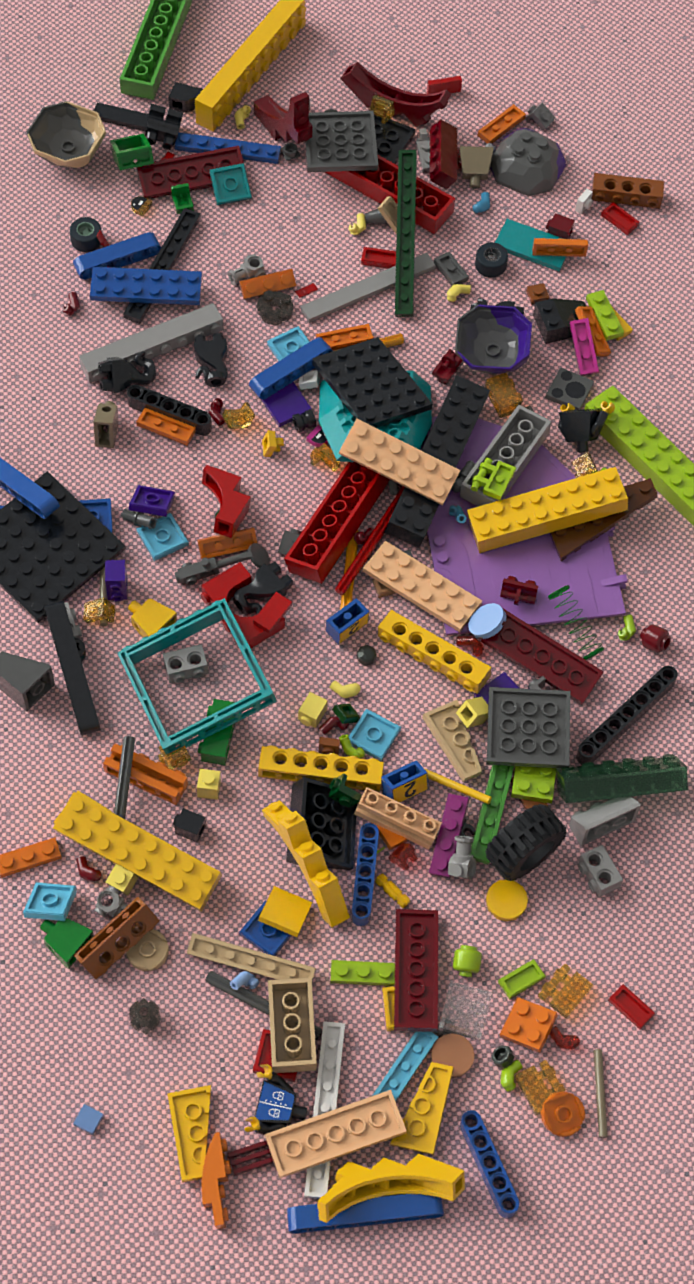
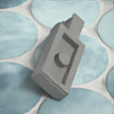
[416,128,430,172]

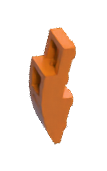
[202,1132,231,1229]

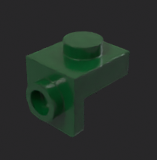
[329,773,362,808]

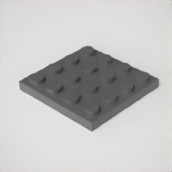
[305,111,378,172]
[486,687,571,769]

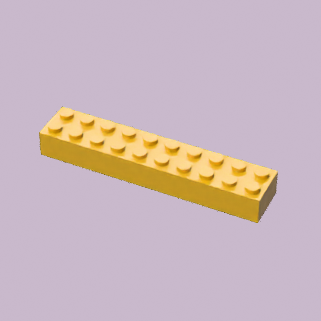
[195,0,306,132]

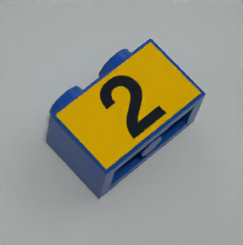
[326,598,369,645]
[381,760,429,803]

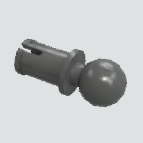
[451,460,476,493]

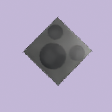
[545,367,594,410]

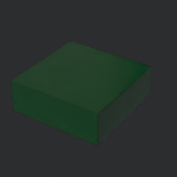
[332,703,360,724]

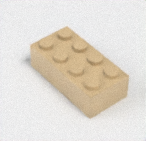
[268,978,317,1073]

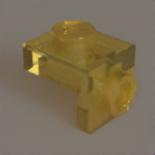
[370,95,394,124]
[222,402,255,429]
[310,443,340,472]
[572,452,598,478]
[83,597,116,623]
[157,746,192,770]

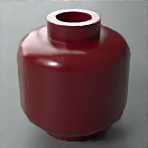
[640,624,671,653]

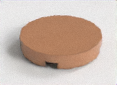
[431,1033,475,1078]

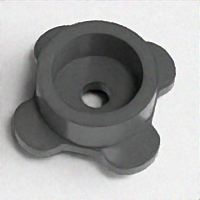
[280,143,300,161]

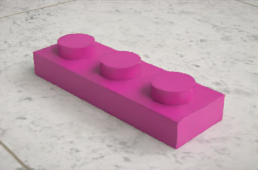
[569,318,599,376]

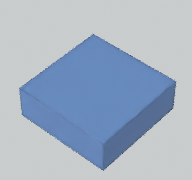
[73,1104,104,1135]

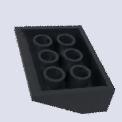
[286,777,357,870]

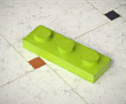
[586,290,624,341]
[330,960,395,986]

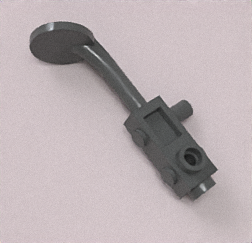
[174,543,270,585]

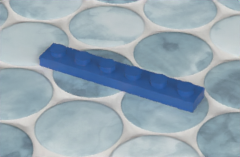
[175,132,281,164]

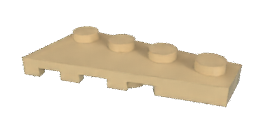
[422,700,482,782]

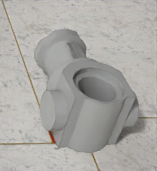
[227,254,266,285]
[448,836,477,879]
[94,885,128,917]

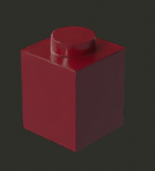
[546,213,575,239]

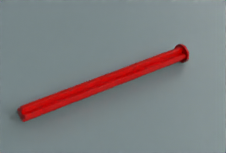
[335,486,404,595]

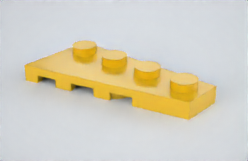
[390,1062,454,1155]
[167,1085,211,1183]

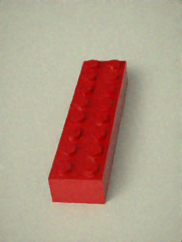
[325,154,456,234]
[284,462,390,584]

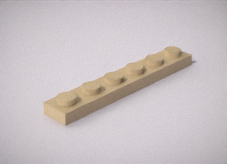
[187,933,316,982]

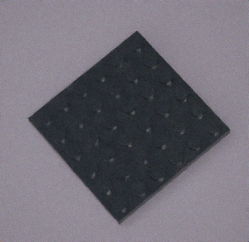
[0,471,126,623]

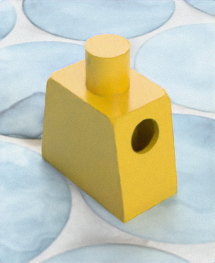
[128,599,177,638]

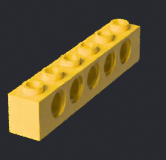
[378,610,491,694]
[258,745,384,792]

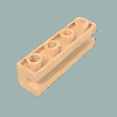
[354,787,442,850]

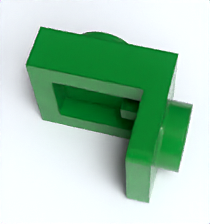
[171,183,194,214]

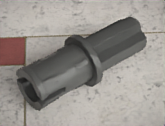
[121,508,157,529]

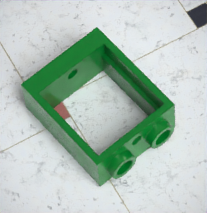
[110,133,154,171]

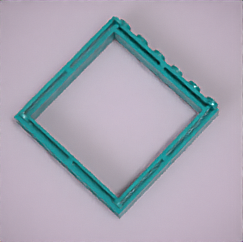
[117,598,278,757]

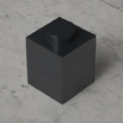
[173,808,207,843]

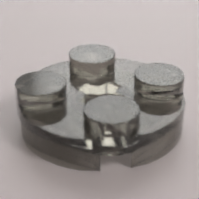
[257,291,293,325]

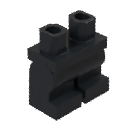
[144,104,183,150]

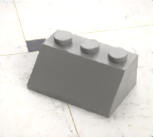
[569,793,641,846]

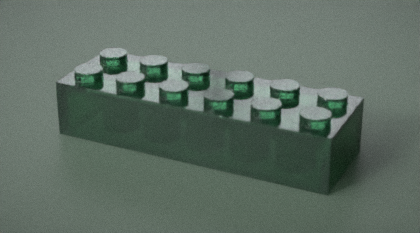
[556,754,688,803]

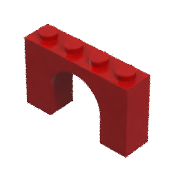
[201,562,285,648]

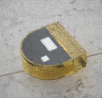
[131,196,152,217]

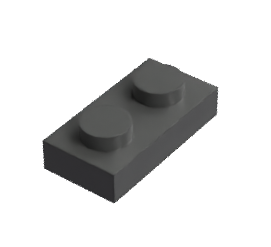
[434,251,469,286]

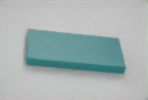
[495,219,567,272]

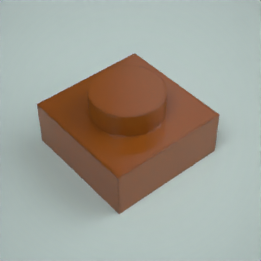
[526,283,549,305]
[319,737,340,755]

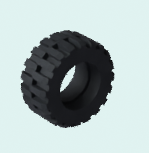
[486,804,566,881]

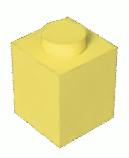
[298,692,328,728]
[456,696,488,728]
[197,769,221,800]
[106,864,138,896]

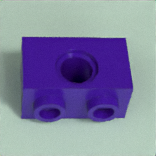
[105,560,128,602]

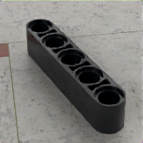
[127,385,212,436]

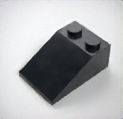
[533,298,586,344]

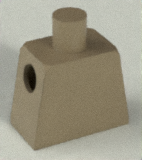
[460,146,493,189]
[93,401,118,448]

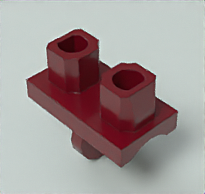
[432,349,463,385]
[500,576,538,606]

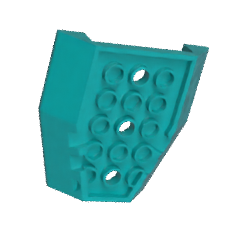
[319,370,432,462]

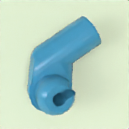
[472,192,490,213]

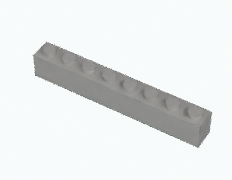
[79,303,224,383]

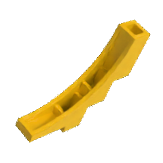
[262,800,350,928]
[317,1154,465,1223]

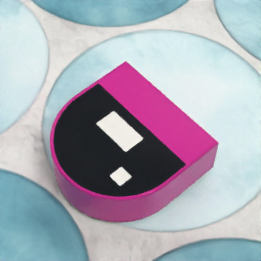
[306,425,328,447]

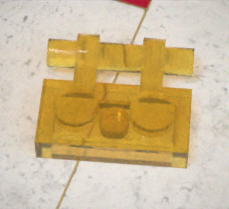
[538,964,593,1019]
[514,1060,566,1116]

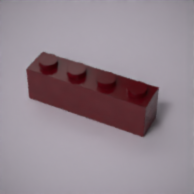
[429,119,457,190]

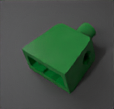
[40,918,94,969]

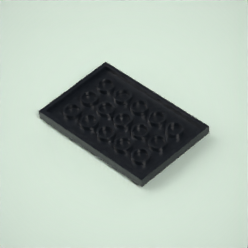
[312,337,433,428]

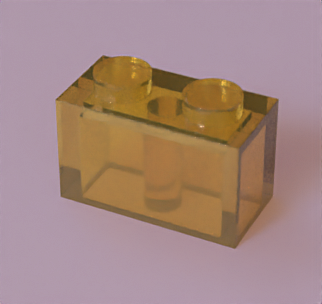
[485,373,523,418]

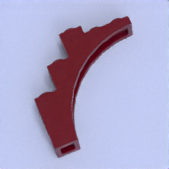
[340,62,451,127]
[253,91,313,145]

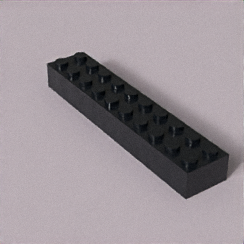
[384,375,490,548]

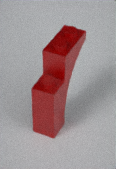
[202,465,251,538]

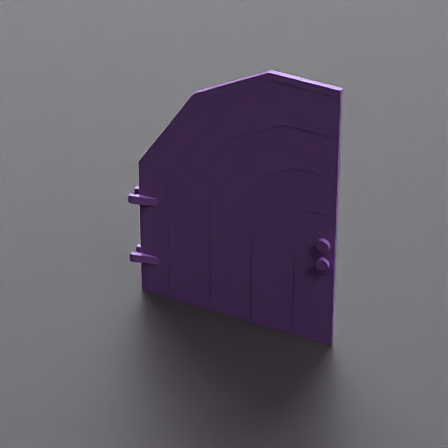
[420,417,627,636]

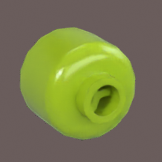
[453,945,482,977]

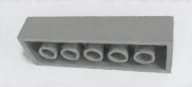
[460,404,551,507]

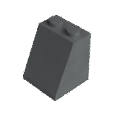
[0,652,55,712]

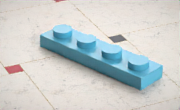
[372,1031,438,1102]

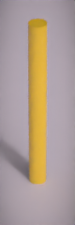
[424,768,492,804]

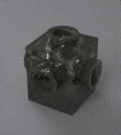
[128,998,161,1035]

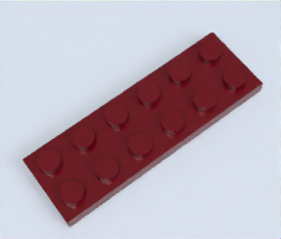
[136,146,244,199]
[481,608,604,705]
[394,909,438,1032]

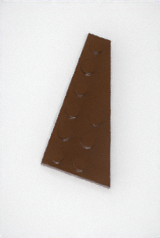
[549,478,657,562]

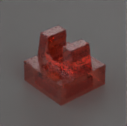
[388,843,418,870]

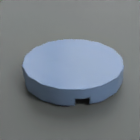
[468,603,506,639]

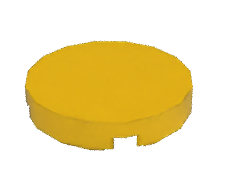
[486,880,528,921]

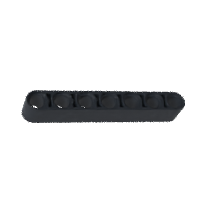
[44,601,101,736]
[576,666,678,766]

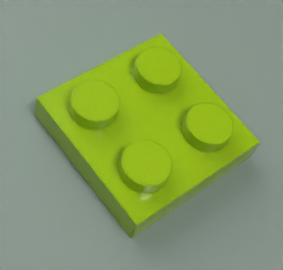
[511,766,556,804]

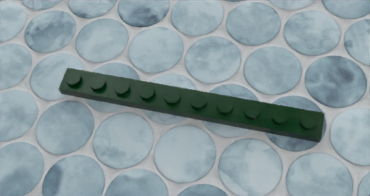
[395,150,417,317]

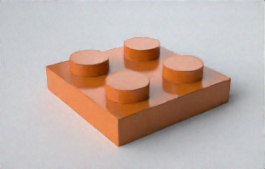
[500,997,558,1053]

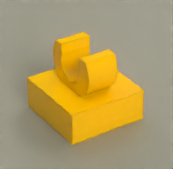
[262,430,284,457]

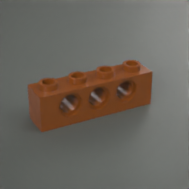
[591,173,664,209]
[74,897,160,980]

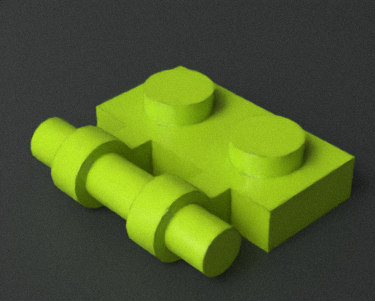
[471,458,516,501]

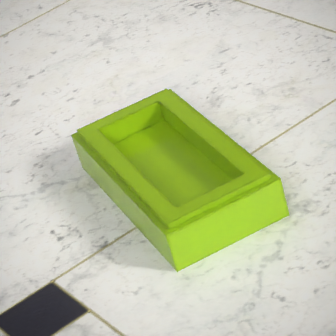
[498,959,546,1000]

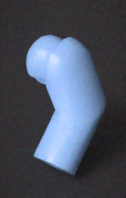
[230,971,259,990]

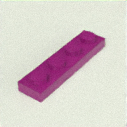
[429,793,470,879]

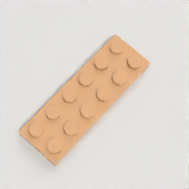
[339,418,460,506]
[363,541,482,632]
[265,1090,407,1178]

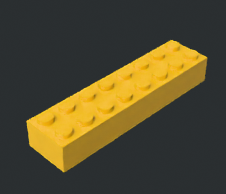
[467,467,628,553]
[53,792,222,912]

